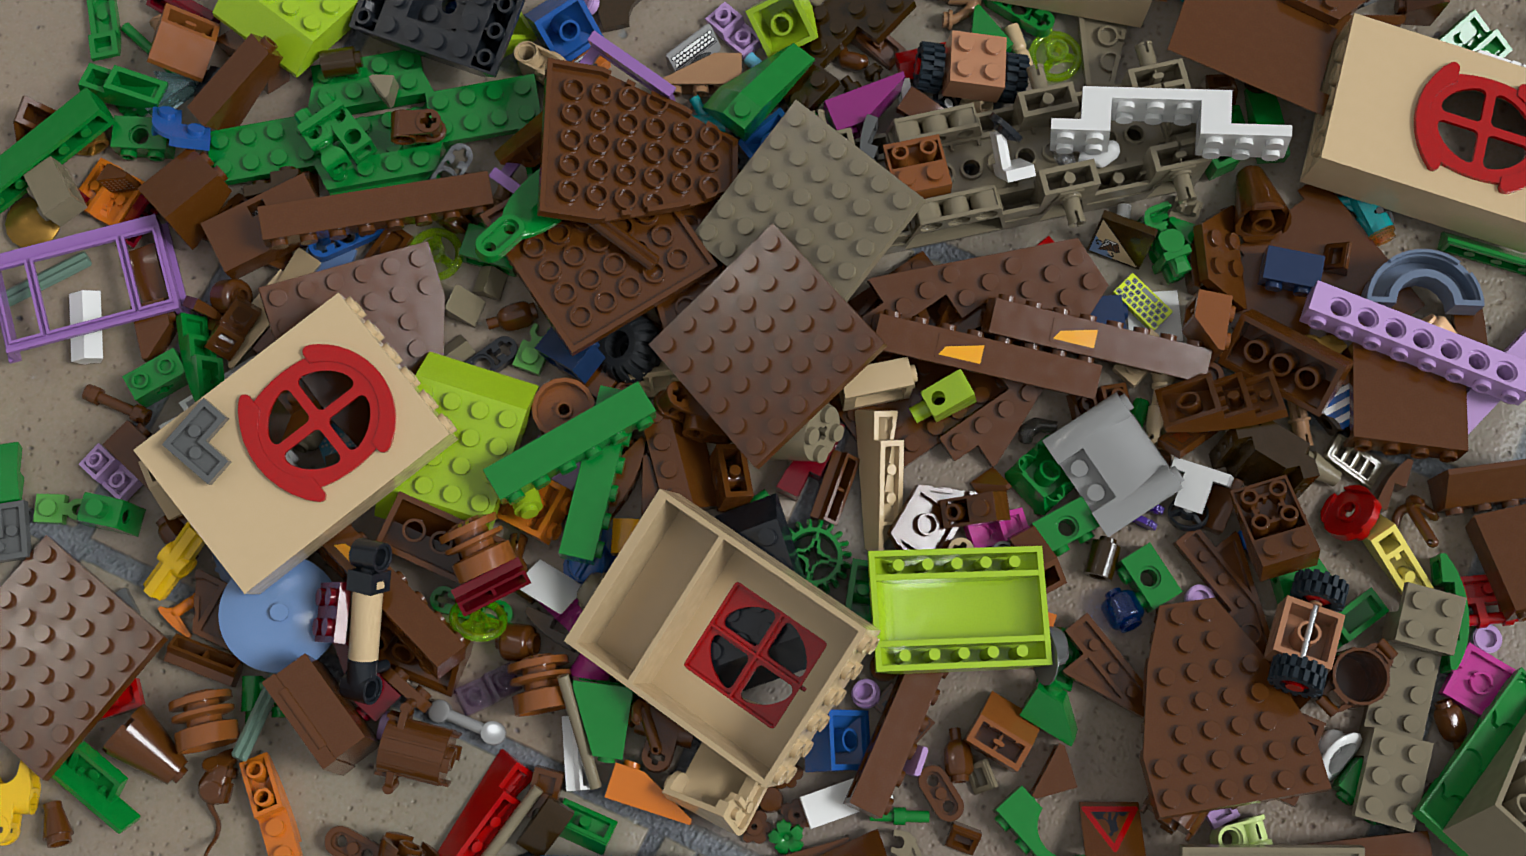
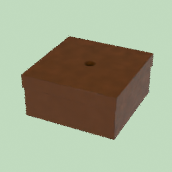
[262,653,380,776]

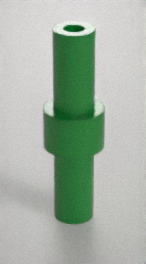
[869,807,930,825]

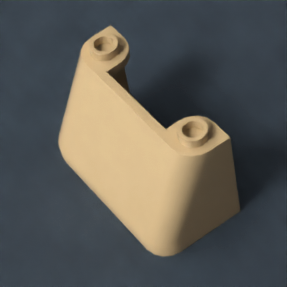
[662,698,768,836]

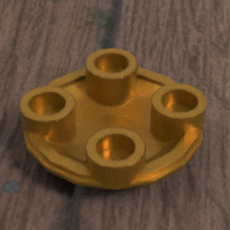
[5,197,60,248]

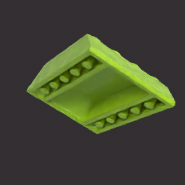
[212,0,358,78]
[374,351,540,530]
[867,546,1053,674]

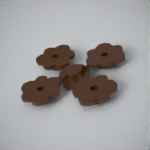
[743,763,809,844]

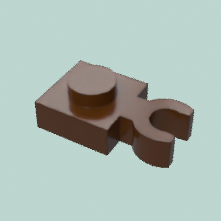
[527,765,565,818]

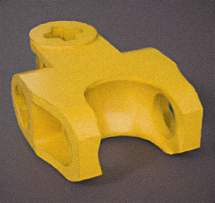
[0,760,41,846]

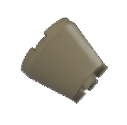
[769,403,844,463]

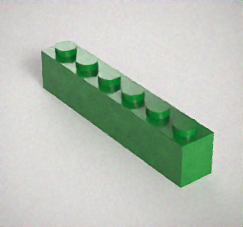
[0,87,116,214]
[483,381,656,505]
[559,385,632,566]

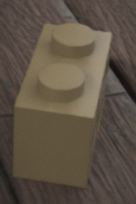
[23,156,88,227]

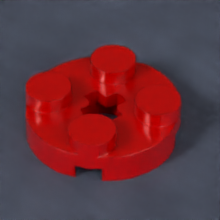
[1321,485,1382,541]

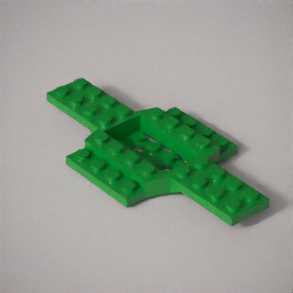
[208,50,541,195]

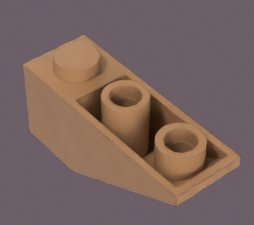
[663,53,742,97]

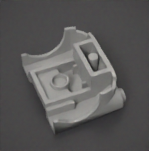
[1042,392,1184,537]

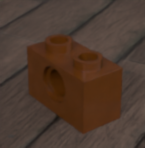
[708,444,754,511]

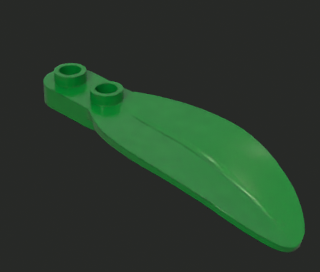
[475,168,562,263]

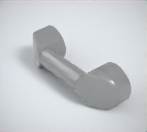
[428,699,507,746]

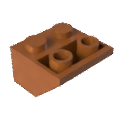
[147,3,221,83]
[883,134,952,199]
[1182,289,1236,362]
[963,691,1040,773]

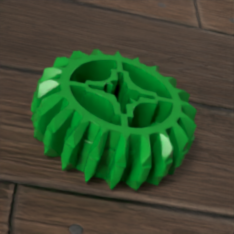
[789,519,852,594]

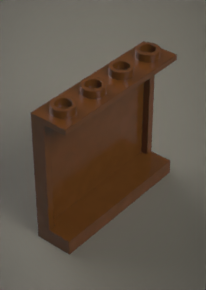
[1343,342,1469,463]

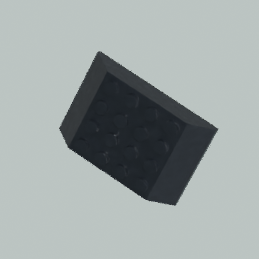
[711,493,807,692]

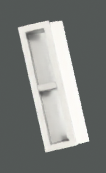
[69,290,103,365]
[562,716,594,792]

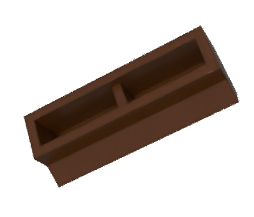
[810,450,860,526]
[163,633,243,688]

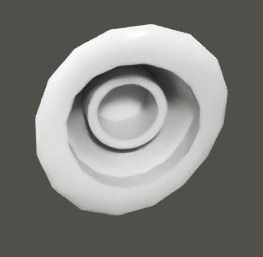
[1318,729,1362,781]

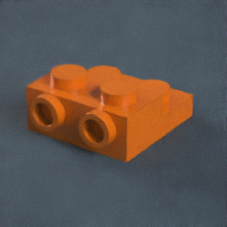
[497,480,574,545]

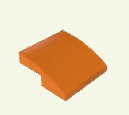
[79,158,145,226]

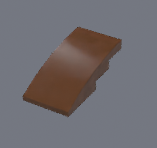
[1155,370,1288,432]

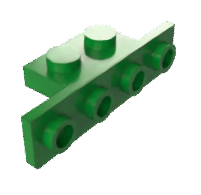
[52,741,141,834]

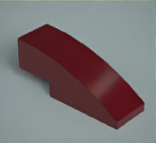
[776,423,845,502]

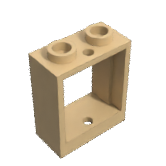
[839,357,918,411]

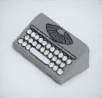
[666,24,721,73]

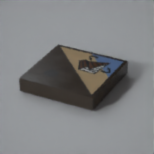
[1086,210,1158,270]

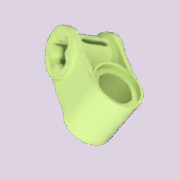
[1210,814,1273,845]

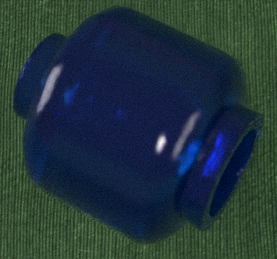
[1101,588,1145,633]

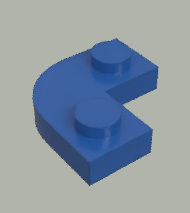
[151,106,211,151]

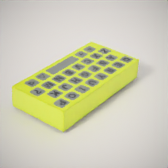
[1112,273,1173,331]

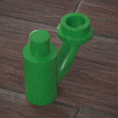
[241,676,286,724]

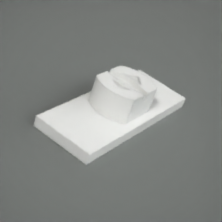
[799,778,893,829]

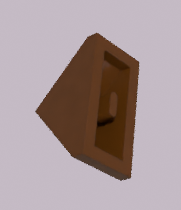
[1029,743,1077,799]

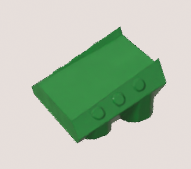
[1005,435,1075,515]

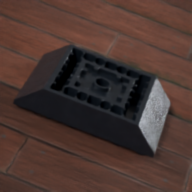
[349,0,525,77]

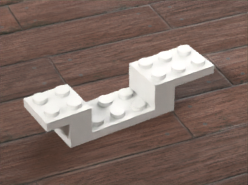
[1050,86,1292,161]

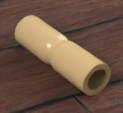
[1003,23,1034,79]

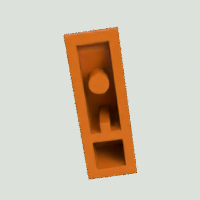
[605,759,693,825]

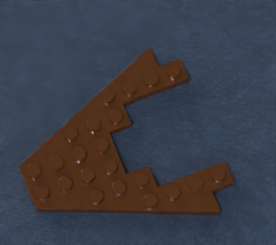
[861,238,1109,467]
[1061,529,1272,719]

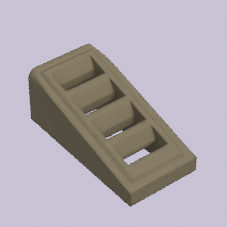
[1322,433,1385,490]

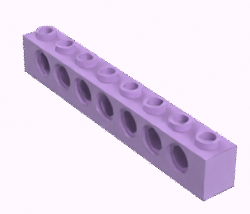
[1299,280,1526,406]

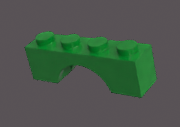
[993,785,1085,856]

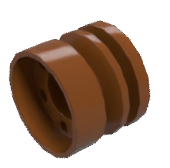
[438,512,517,584]
[507,653,576,717]
[168,689,240,755]

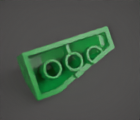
[702,43,815,141]

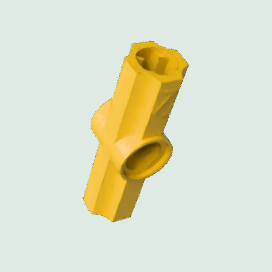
[143,522,205,601]

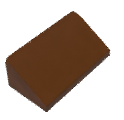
[1192,478,1244,535]

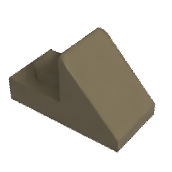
[441,283,486,328]

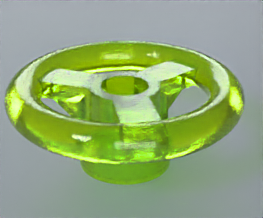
[1029,31,1082,82]
[410,228,462,281]
[449,602,508,642]

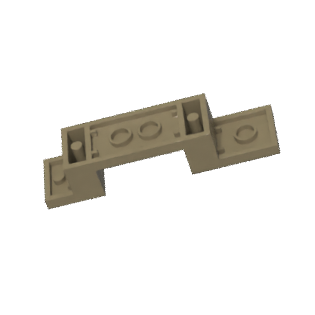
[1351,582,1467,832]

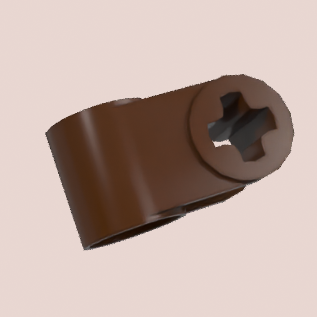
[391,109,447,145]

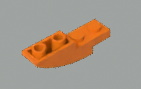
[239,752,303,856]

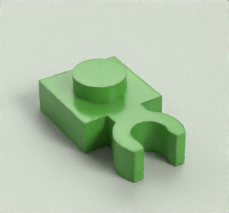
[512,323,550,377]
[33,494,82,525]

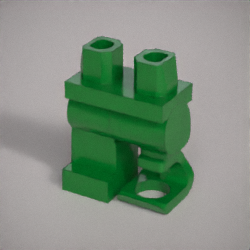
[294,93,378,178]
[1137,201,1192,285]

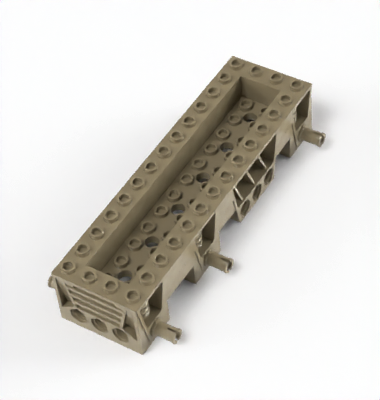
[812,41,1212,255]

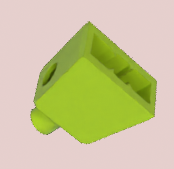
[909,369,977,423]

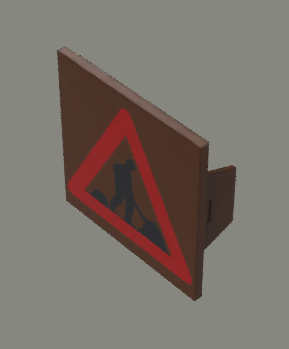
[1079,802,1146,856]

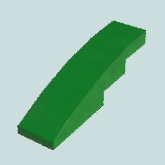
[176,312,224,402]

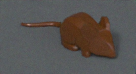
[198,748,239,856]

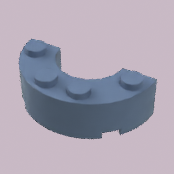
[1361,249,1485,315]

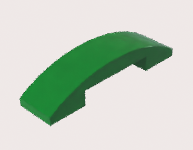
[87,0,121,62]
[1430,553,1469,674]

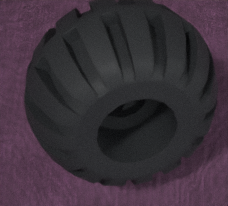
[598,316,662,383]

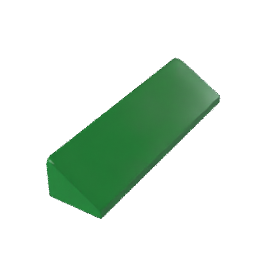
[1437,231,1526,276]

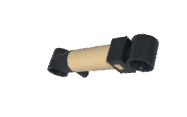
[339,538,392,705]

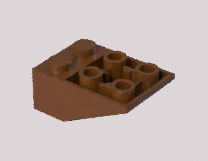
[1230,475,1321,582]

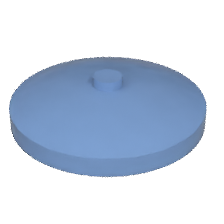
[218,559,332,673]

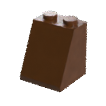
[137,149,232,250]

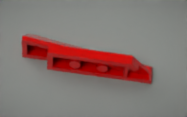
[437,749,534,856]

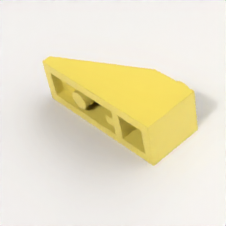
[1362,514,1434,595]

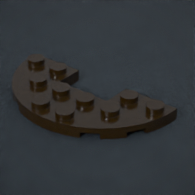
[783,0,917,111]

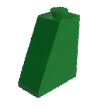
[572,676,633,763]

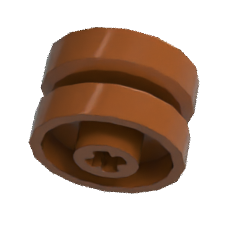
[532,377,595,435]

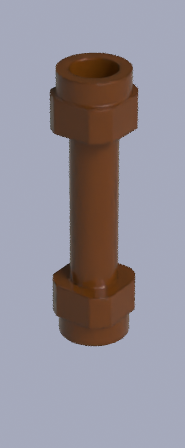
[82,384,152,426]

